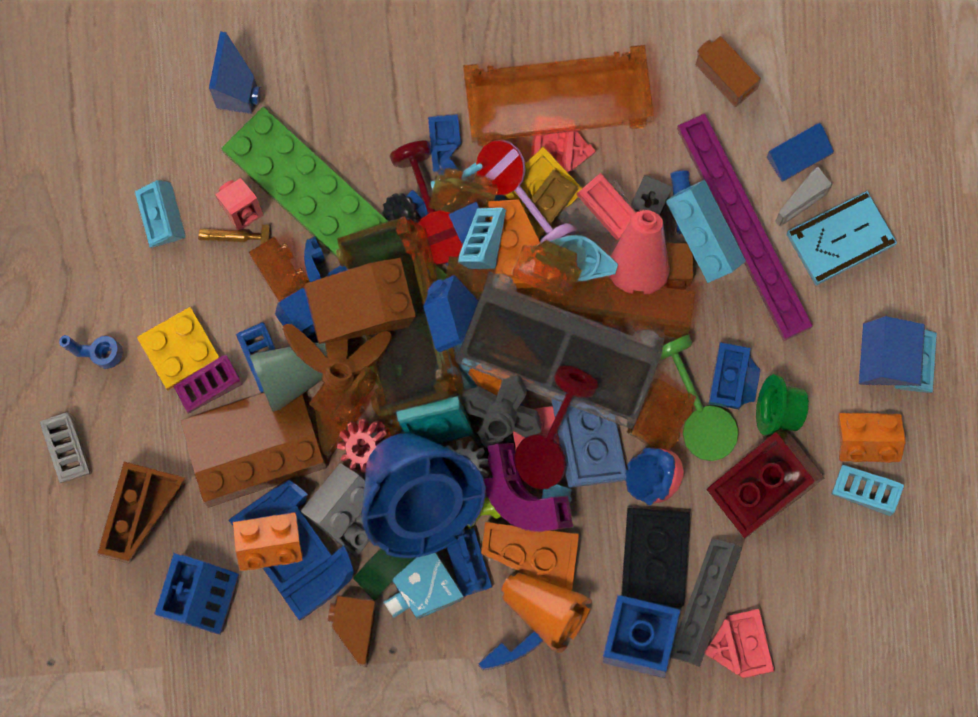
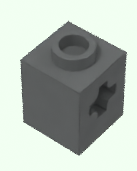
[630,175,672,217]

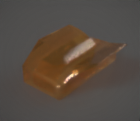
[511,240,582,299]

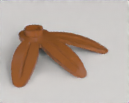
[283,324,392,391]

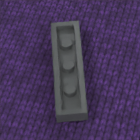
[670,539,742,667]

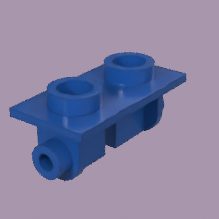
[447,528,492,597]

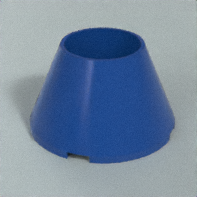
[362,433,485,558]

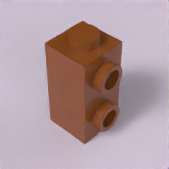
[695,36,761,108]

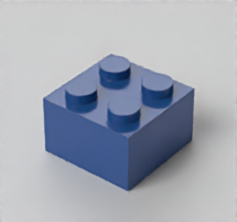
[603,595,680,678]

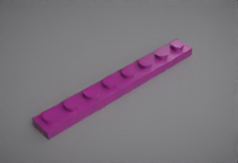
[677,113,813,341]

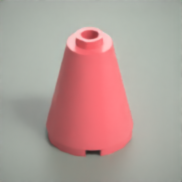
[609,210,670,294]

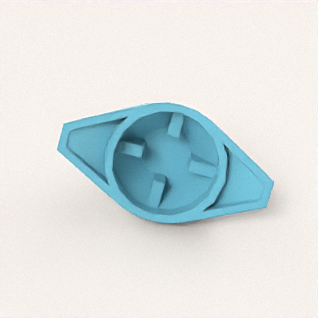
[536,235,618,281]

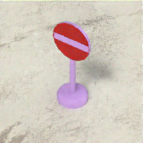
[476,140,576,243]

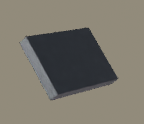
[621,507,690,607]

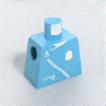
[384,553,464,620]

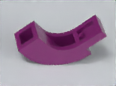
[483,443,573,532]

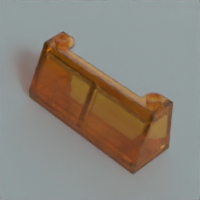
[463,45,654,146]

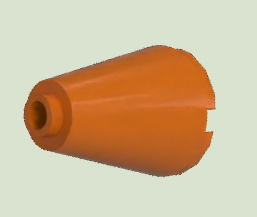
[501,573,592,653]

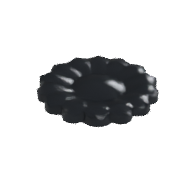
[382,193,419,235]

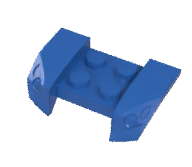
[229,480,353,621]

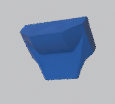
[708,342,761,409]

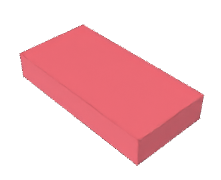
[576,173,636,240]

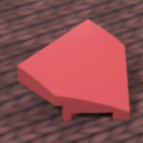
[531,117,596,173]
[705,609,774,678]

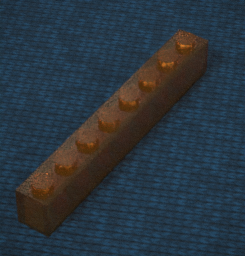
[446,256,695,338]

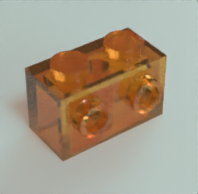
[248,236,309,302]

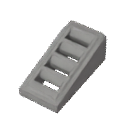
[775,167,831,226]
[40,412,91,483]

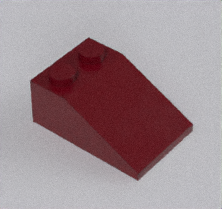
[706,430,824,539]

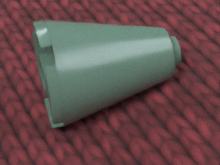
[250,342,327,412]

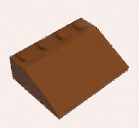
[180,392,327,508]

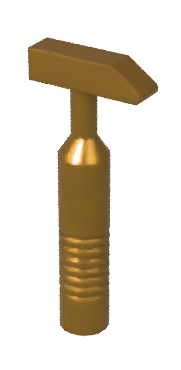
[199,225,270,254]

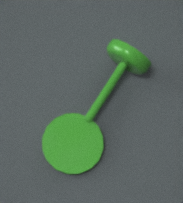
[651,334,738,461]

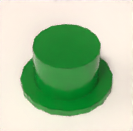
[756,374,809,436]

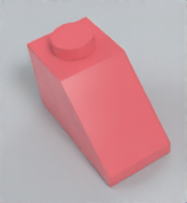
[215,178,264,230]

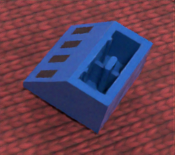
[155,553,239,635]

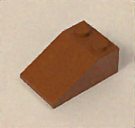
[304,258,416,344]

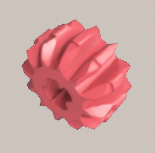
[337,418,388,472]

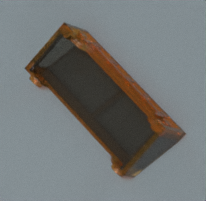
[336,216,465,420]

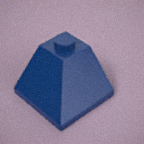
[209,31,261,114]

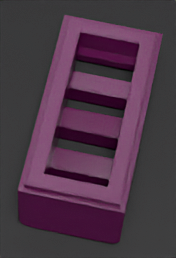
[173,355,243,414]

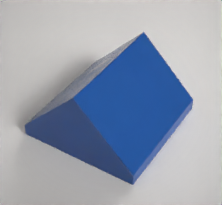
[859,316,925,386]

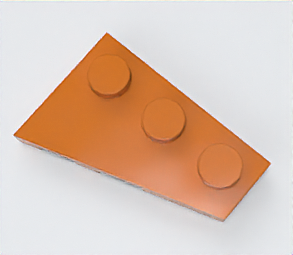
[488,199,559,290]
[481,522,579,591]

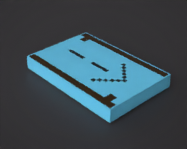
[786,191,897,286]

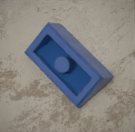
[767,123,834,182]

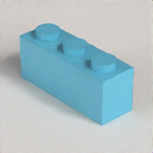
[666,180,746,283]

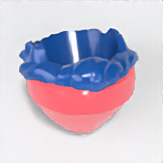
[625,448,683,505]

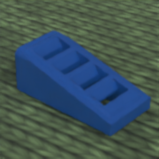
[236,322,275,393]

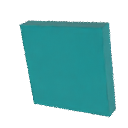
[397,396,474,444]

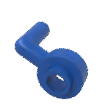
[59,335,123,369]

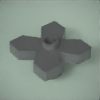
[461,375,543,448]

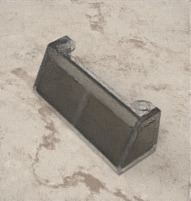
[456,271,664,429]

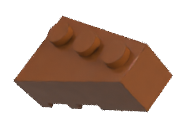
[98,461,185,564]

